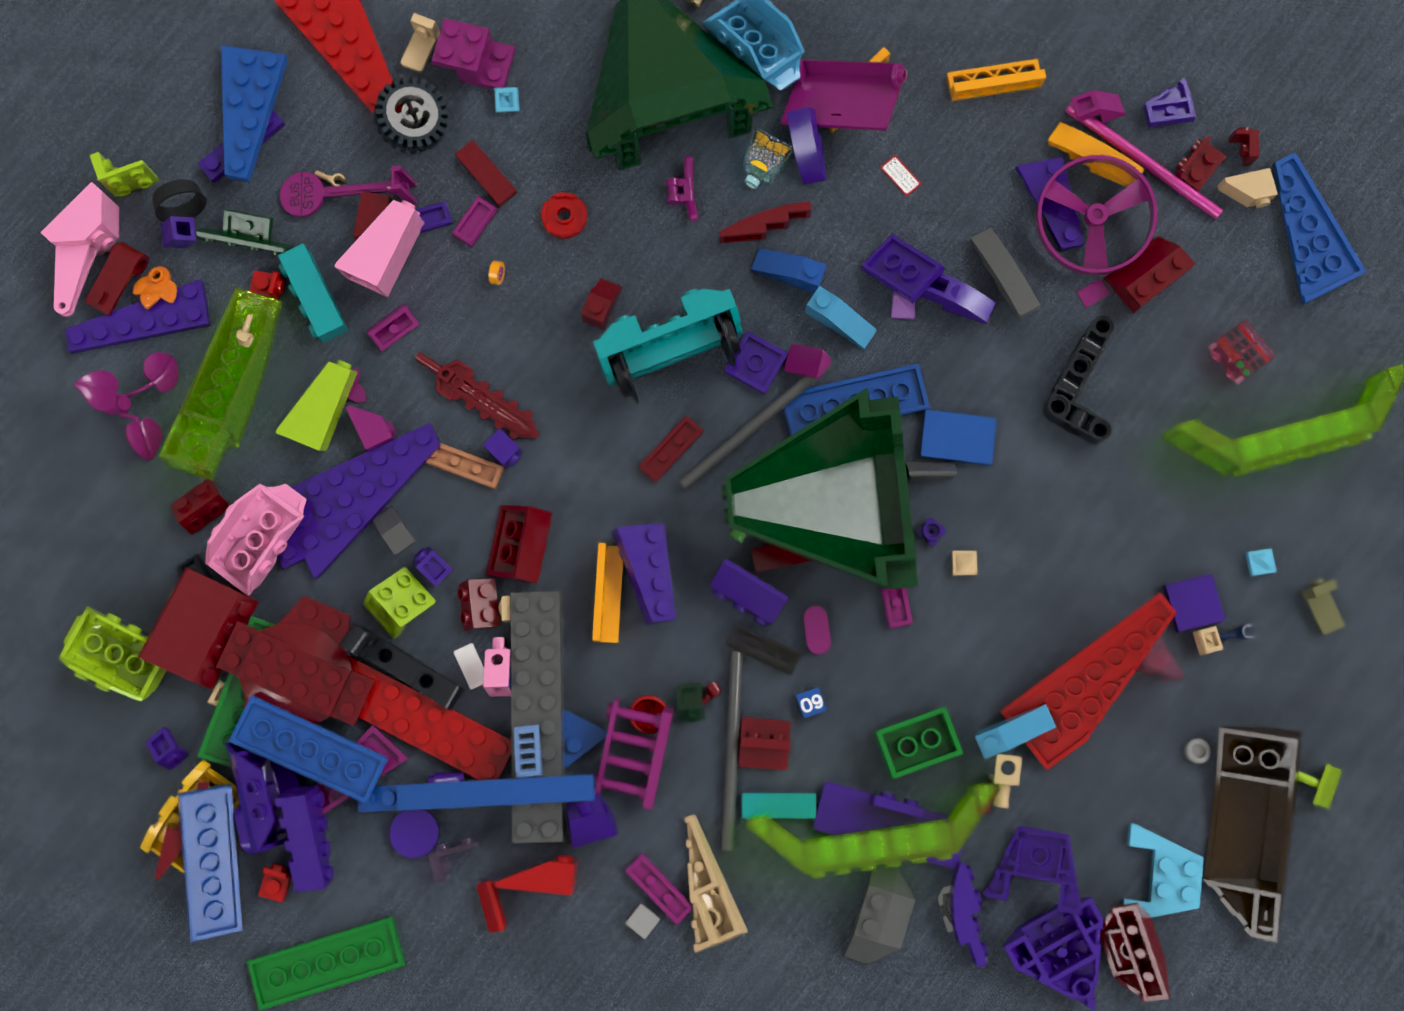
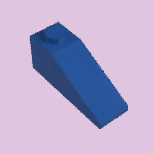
[751,248,827,293]

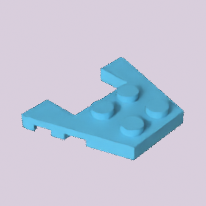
[1121,823,1204,918]

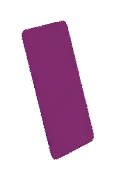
[1077,279,1110,307]

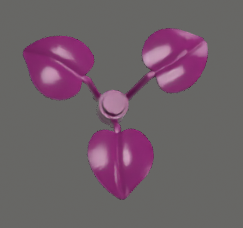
[73,352,179,461]

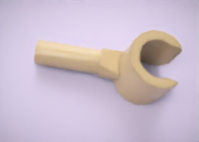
[314,171,346,187]
[236,314,254,347]

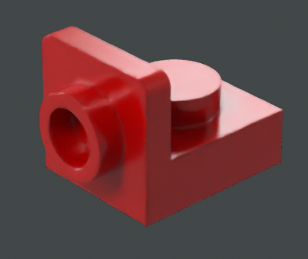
[249,271,285,301]
[258,863,292,902]

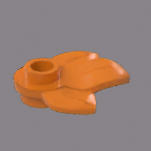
[133,266,177,310]

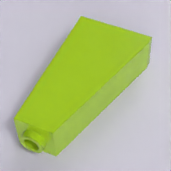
[276,360,358,451]

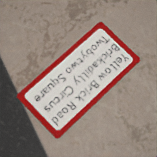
[880,155,921,196]

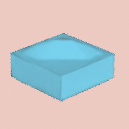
[494,87,520,112]
[1245,548,1277,577]

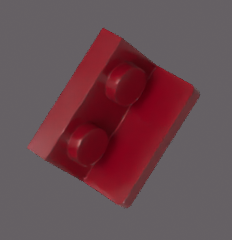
[738,717,791,770]

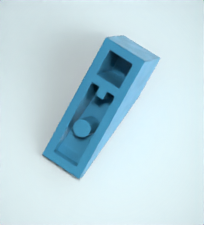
[805,286,877,350]
[975,704,1056,759]

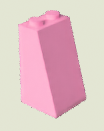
[334,200,424,297]

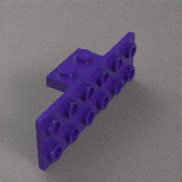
[813,781,968,869]

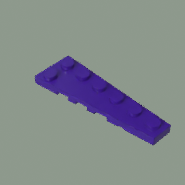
[65,280,211,354]

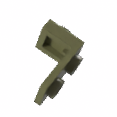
[1301,578,1345,635]

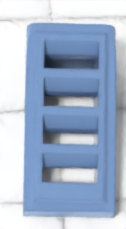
[514,725,543,778]

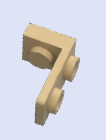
[401,13,440,73]

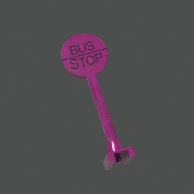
[280,166,417,218]

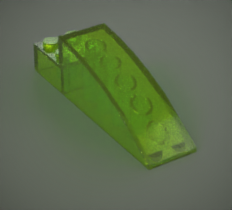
[159,288,282,480]

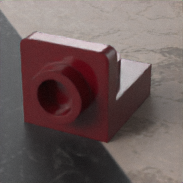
[1229,127,1259,165]

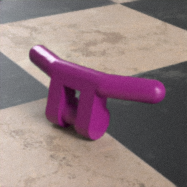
[665,155,698,222]

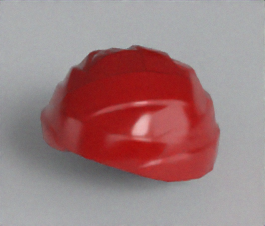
[629,695,667,734]

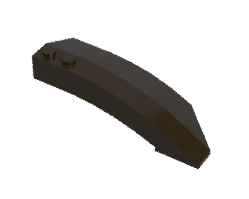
[1203,726,1302,942]

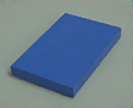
[920,409,997,466]

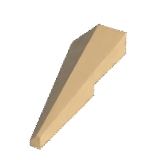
[684,815,748,952]

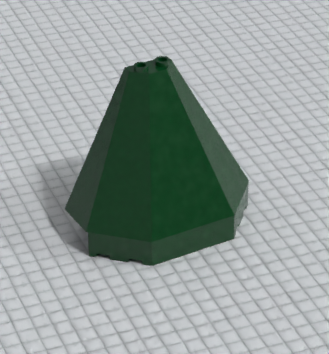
[586,0,774,171]
[722,388,919,591]

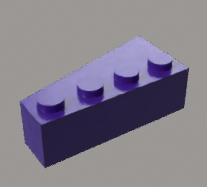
[611,523,676,625]
[275,784,334,892]

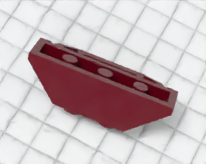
[1100,903,1170,1002]

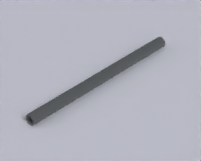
[679,365,832,490]
[721,651,743,851]

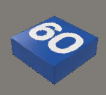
[795,687,827,719]

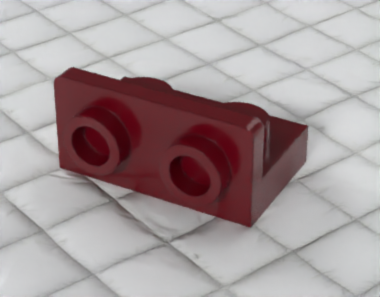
[1175,135,1226,192]

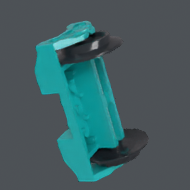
[593,289,743,404]

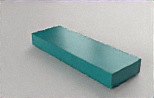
[742,793,816,818]

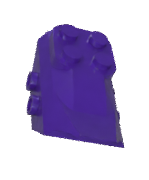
[225,742,301,854]

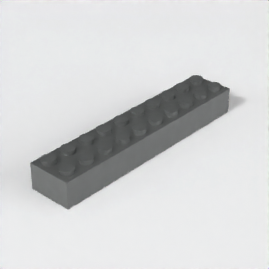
[511,591,566,843]

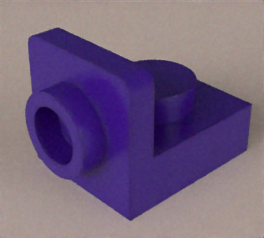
[412,546,453,586]
[145,727,189,770]

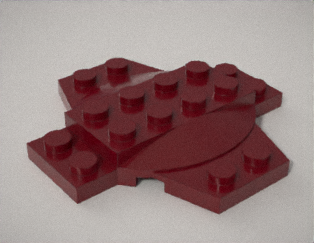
[216,596,375,726]

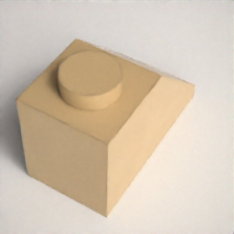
[1217,168,1278,208]

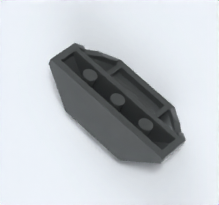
[844,859,915,964]

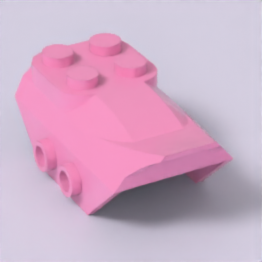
[205,484,307,597]

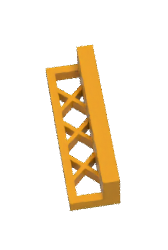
[947,59,1046,101]
[592,543,624,643]

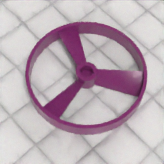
[1035,155,1158,275]

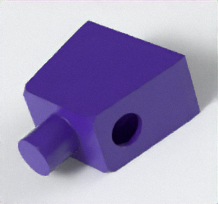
[566,794,619,848]

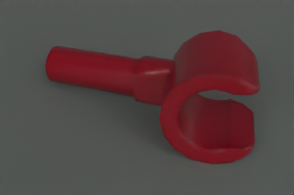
[693,681,721,712]

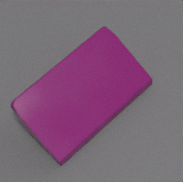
[366,303,419,352]
[784,344,832,379]

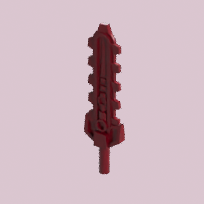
[415,352,540,440]

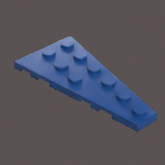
[221,45,288,182]
[1272,152,1367,305]

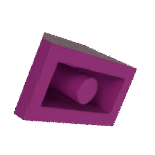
[346,406,397,451]

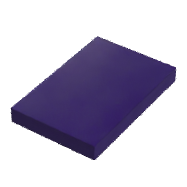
[860,234,944,304]

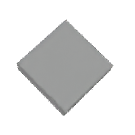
[625,903,661,939]

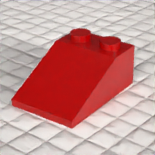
[495,854,578,895]

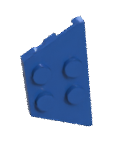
[564,709,607,769]

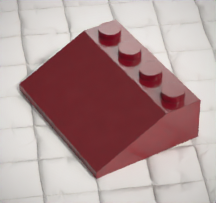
[138,567,259,690]

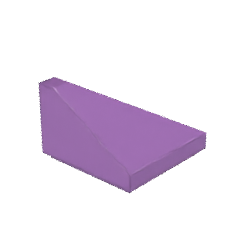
[891,292,915,320]

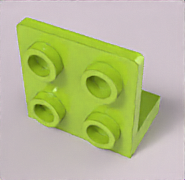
[90,152,159,197]
[362,567,436,639]

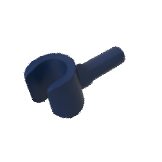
[1219,624,1255,640]

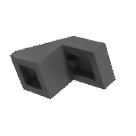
[373,506,417,556]

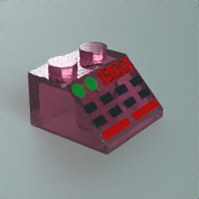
[1208,319,1276,385]
[1135,636,1185,682]

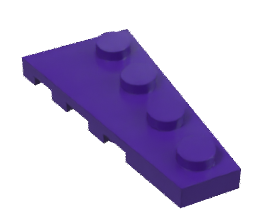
[1016,157,1085,251]

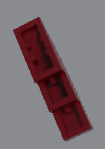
[719,201,811,244]
[154,777,210,879]

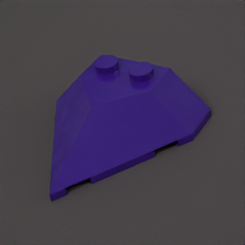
[1003,896,1103,1011]

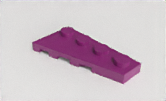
[316,725,409,815]

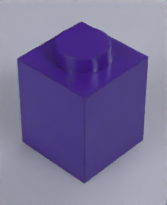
[161,216,196,248]
[483,429,523,469]

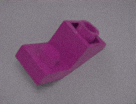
[1071,90,1125,123]

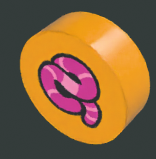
[488,260,505,285]

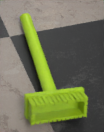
[1298,763,1342,810]

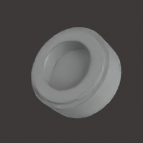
[1184,738,1211,763]

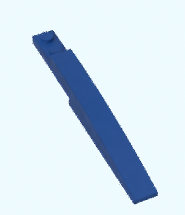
[357,774,595,812]

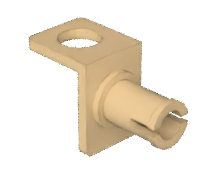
[989,754,1022,808]

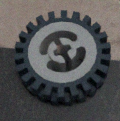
[374,77,449,154]

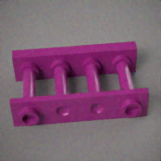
[594,696,674,810]

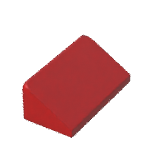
[476,879,507,933]

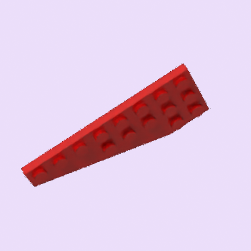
[275,0,403,115]
[1000,592,1177,770]

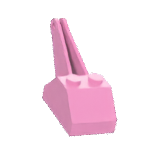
[40,182,119,317]

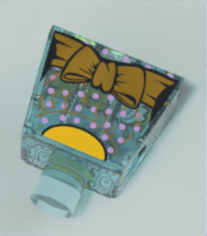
[743,127,794,189]

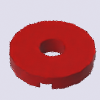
[541,192,588,239]

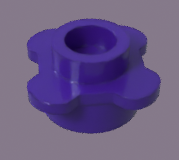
[917,517,946,546]

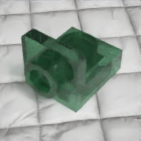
[677,682,706,723]

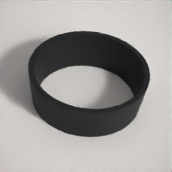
[152,179,207,222]

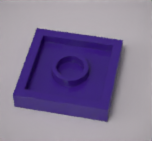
[724,331,788,395]
[1163,574,1226,632]

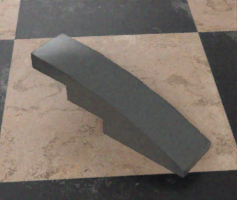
[970,227,1041,318]

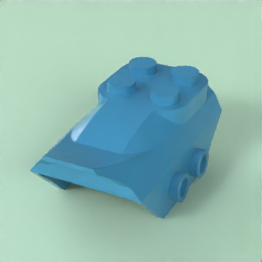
[702,0,805,91]

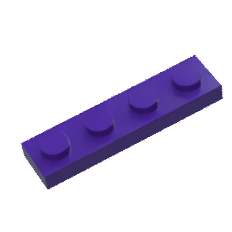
[197,110,285,183]

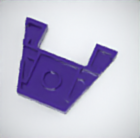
[983,826,1083,916]

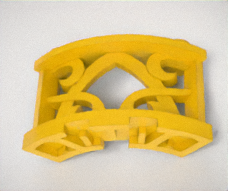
[140,759,240,873]

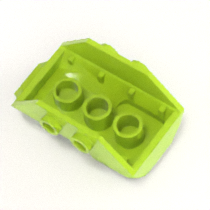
[58,606,167,702]

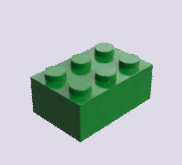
[873,706,963,779]

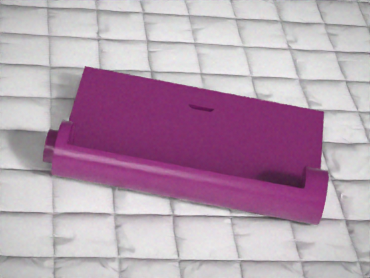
[781,59,907,131]

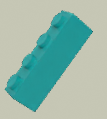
[278,243,349,343]

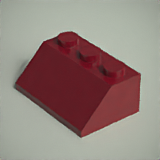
[1104,236,1196,314]
[486,505,552,584]

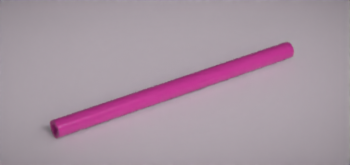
[1065,103,1223,220]

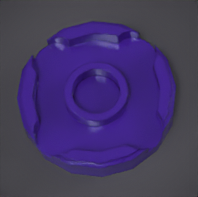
[389,809,440,858]

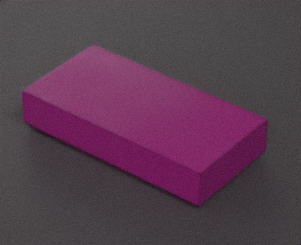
[452,196,498,248]

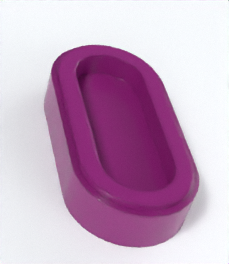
[803,606,831,655]

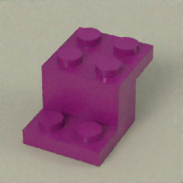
[432,18,516,90]

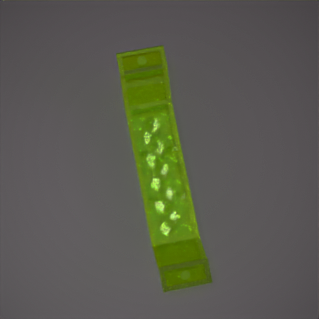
[1162,364,1404,478]
[746,782,1000,878]

